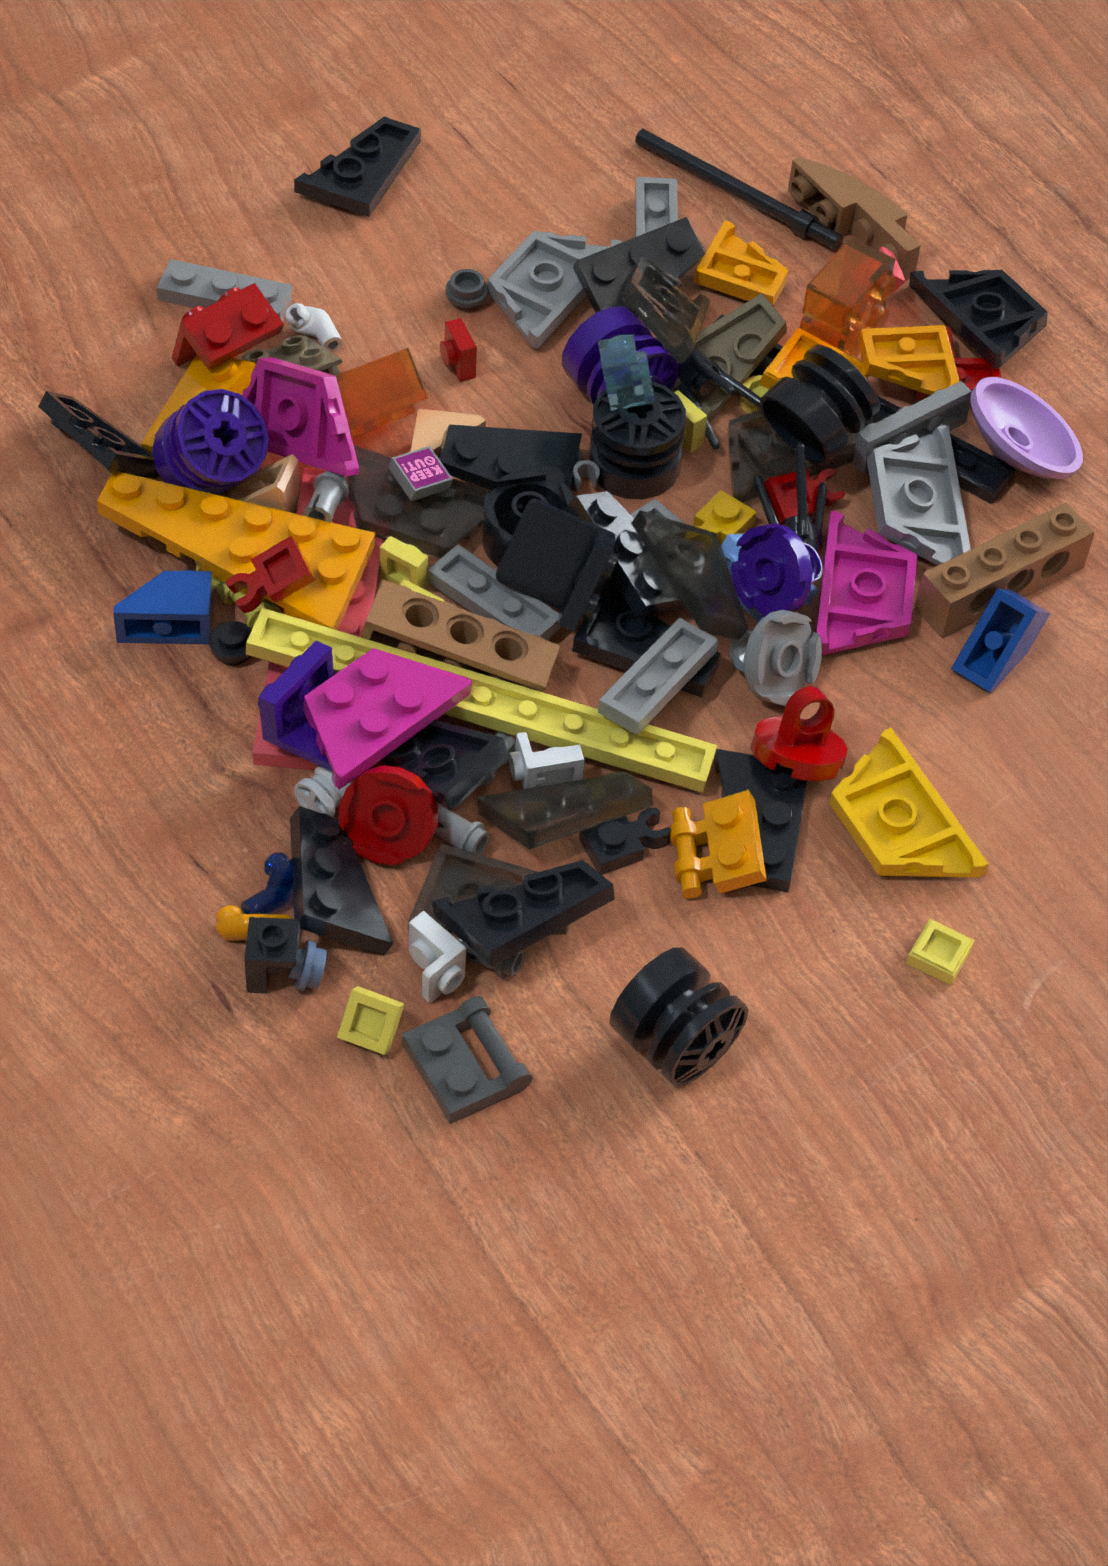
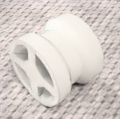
[294,765,351,817]

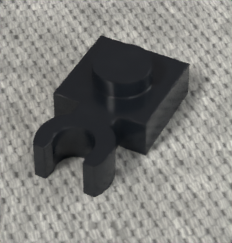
[578,808,671,875]

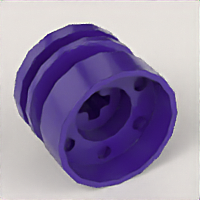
[562,306,679,405]
[152,389,269,496]

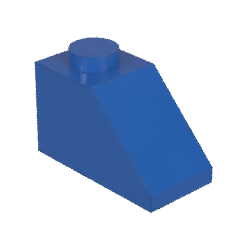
[113,570,214,644]
[951,588,1051,692]

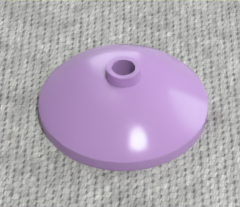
[970,377,1083,479]

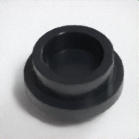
[209,621,252,666]

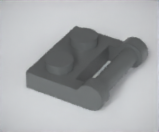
[402,996,533,1124]

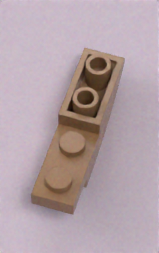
[788,157,921,280]

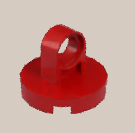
[750,686,848,782]
[339,765,438,865]

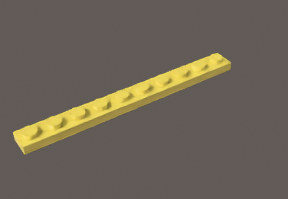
[246,608,717,793]

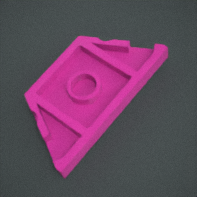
[242,357,359,476]
[816,511,917,656]
[303,648,473,790]

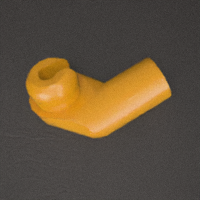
[215,905,290,941]

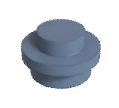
[288,940,327,991]

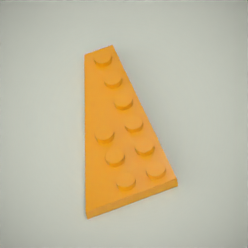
[97,471,375,630]

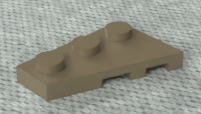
[669,293,787,422]

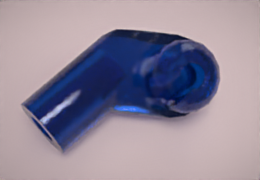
[240,852,293,914]

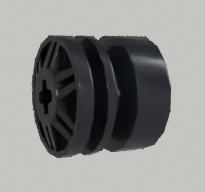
[759,344,881,466]
[589,379,686,500]
[609,947,749,1087]

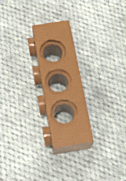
[915,503,1095,639]
[361,580,560,693]

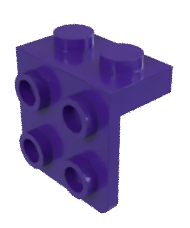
[258,641,334,771]

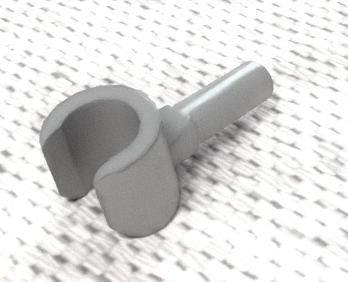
[571,449,600,491]

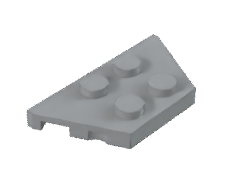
[487,231,623,349]
[867,425,971,566]

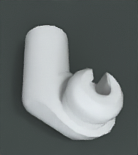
[285,303,343,353]

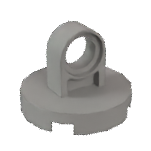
[730,610,822,706]

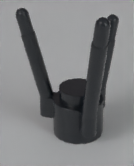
[677,350,761,450]
[753,443,827,554]

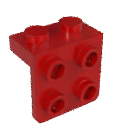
[172,283,284,370]

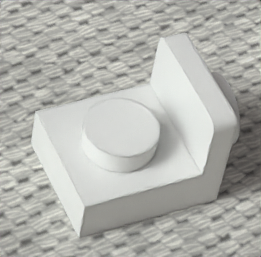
[508,732,584,799]
[408,911,466,1003]

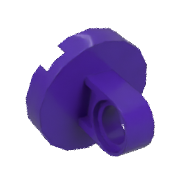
[731,523,822,617]

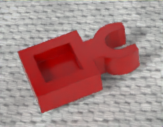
[764,468,845,525]
[226,536,316,613]

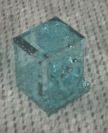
[598,334,655,411]

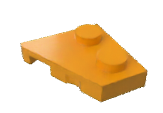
[694,220,789,306]
[858,325,960,395]

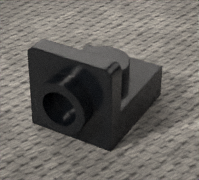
[244,917,300,994]

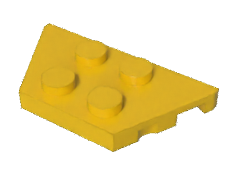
[829,727,988,877]

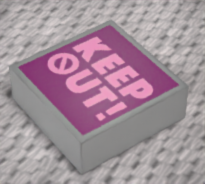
[388,446,453,501]

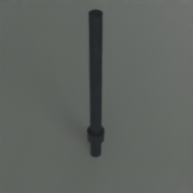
[635,128,843,250]

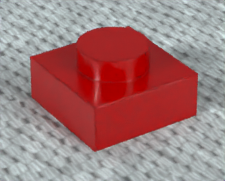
[440,318,477,382]

